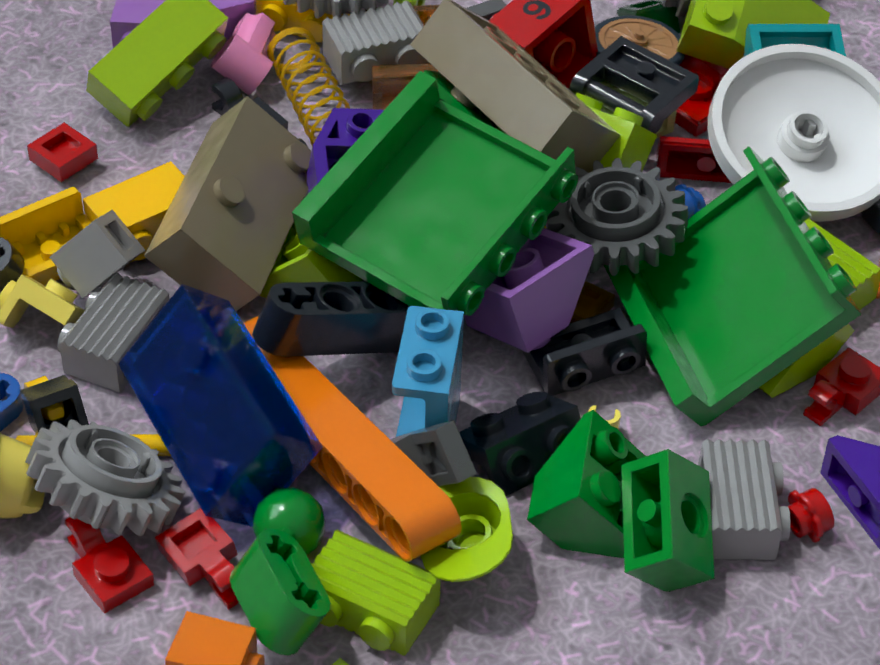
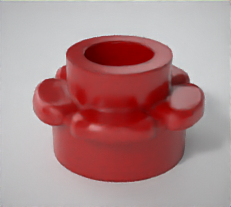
[788,488,835,543]

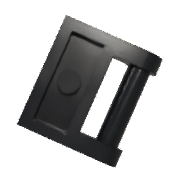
[569,36,699,134]

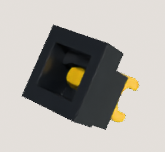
[20,375,89,438]

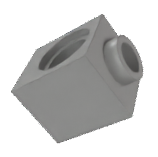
[49,209,145,298]

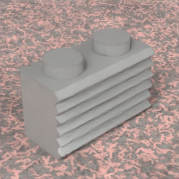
[322,0,429,85]
[58,272,172,393]
[698,439,790,560]

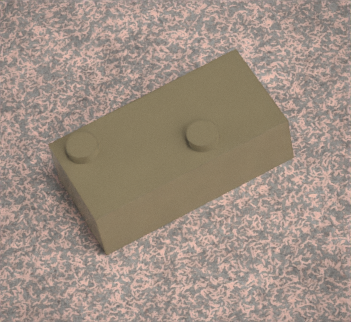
[410,0,620,173]
[144,96,311,318]

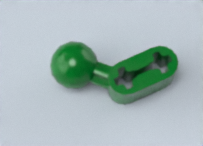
[229,487,331,656]

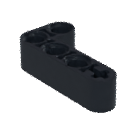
[252,281,410,357]

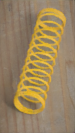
[267,27,350,146]

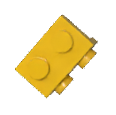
[0,187,91,286]

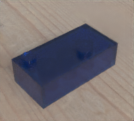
[118,284,323,527]

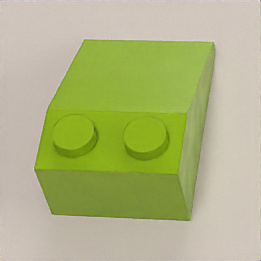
[676,0,830,69]

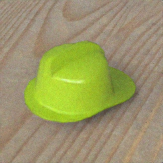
[421,477,513,582]

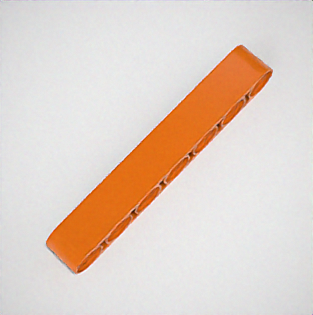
[210,316,462,562]

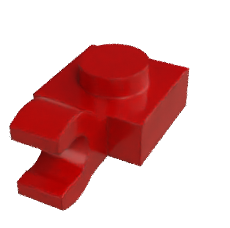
[803,347,880,426]
[154,506,239,610]
[65,517,154,614]

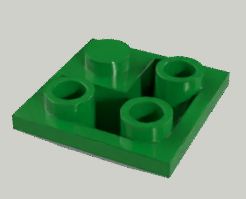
[527,410,646,558]

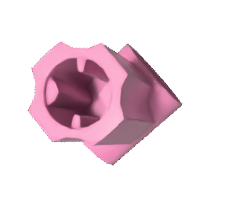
[210,13,276,95]

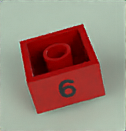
[489,0,598,89]

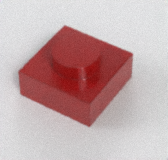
[27,122,98,182]

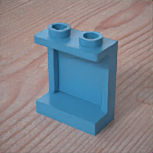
[392,306,464,437]

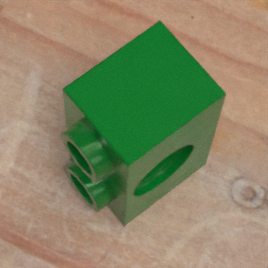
[621,449,715,592]

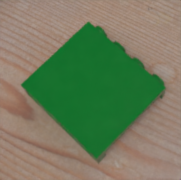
[292,71,578,316]
[604,146,861,427]

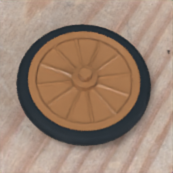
[595,16,686,65]

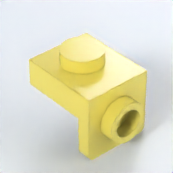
[0,274,85,328]

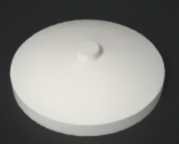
[707,44,880,222]

